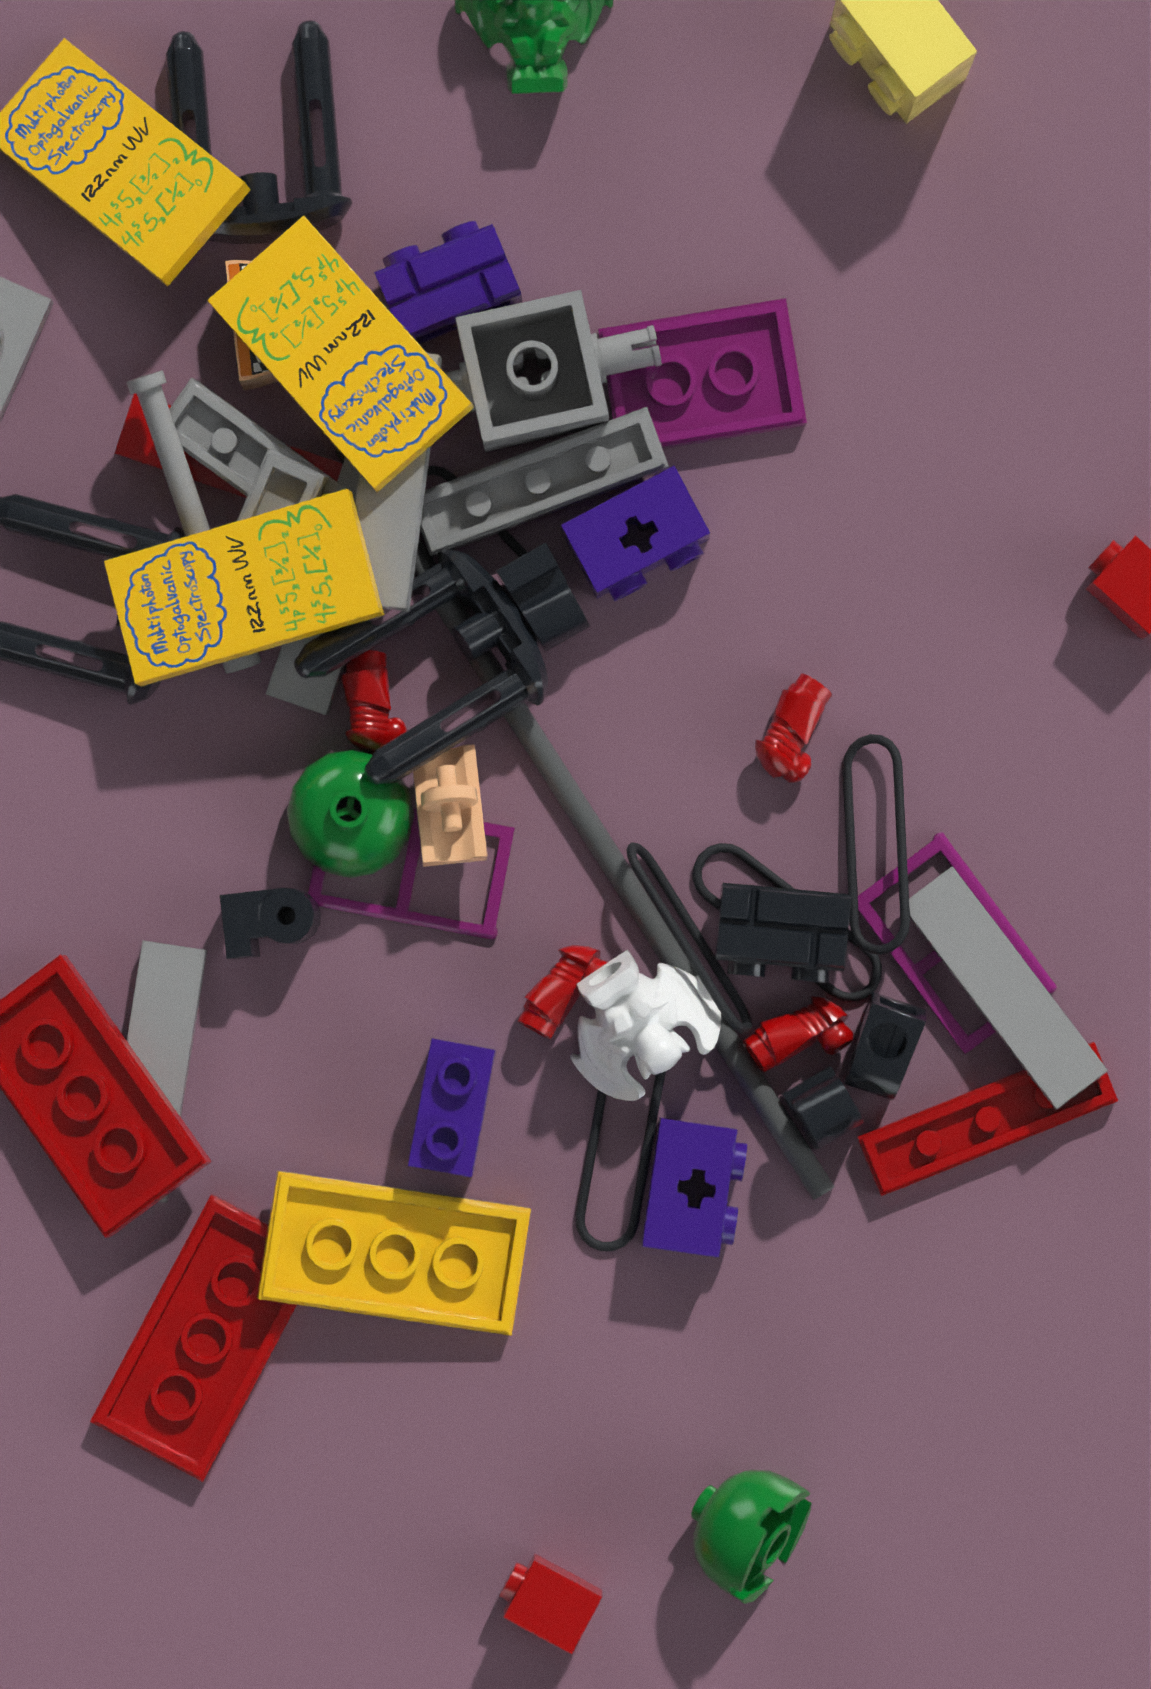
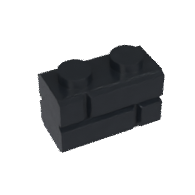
[715,883,851,983]

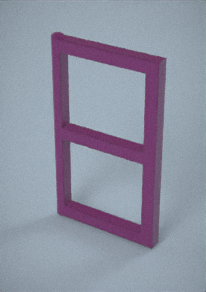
[307,798,515,940]
[858,832,1057,1054]

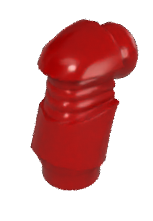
[341,650,407,754]
[755,673,832,783]
[518,945,608,1040]
[743,996,854,1073]

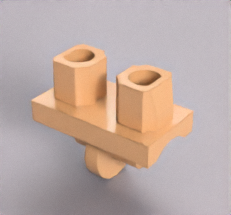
[413,744,487,867]

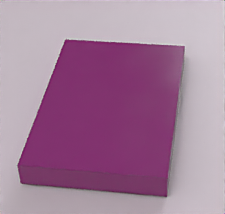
[598,298,807,449]

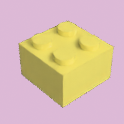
[829,0,977,124]

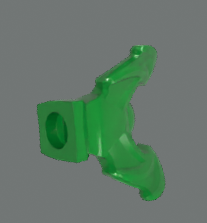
[454,0,614,94]

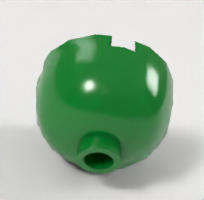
[287,749,414,878]
[691,1470,812,1604]

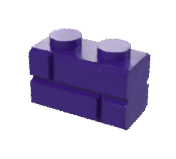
[374,221,522,345]

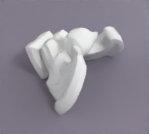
[570,950,721,1101]

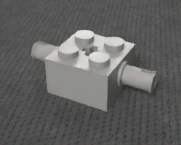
[445,290,662,452]

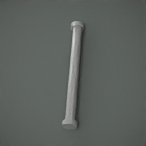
[126,370,262,674]

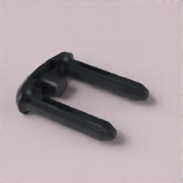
[166,20,352,244]
[0,494,186,705]
[294,549,548,785]

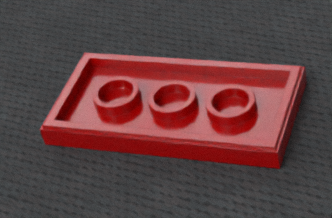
[0,954,212,1238]
[90,1194,297,1482]

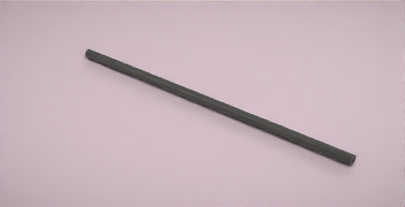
[334,448,835,1200]

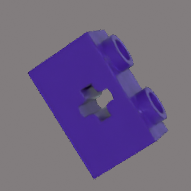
[561,465,710,601]
[408,1038,496,1178]
[642,1118,747,1258]

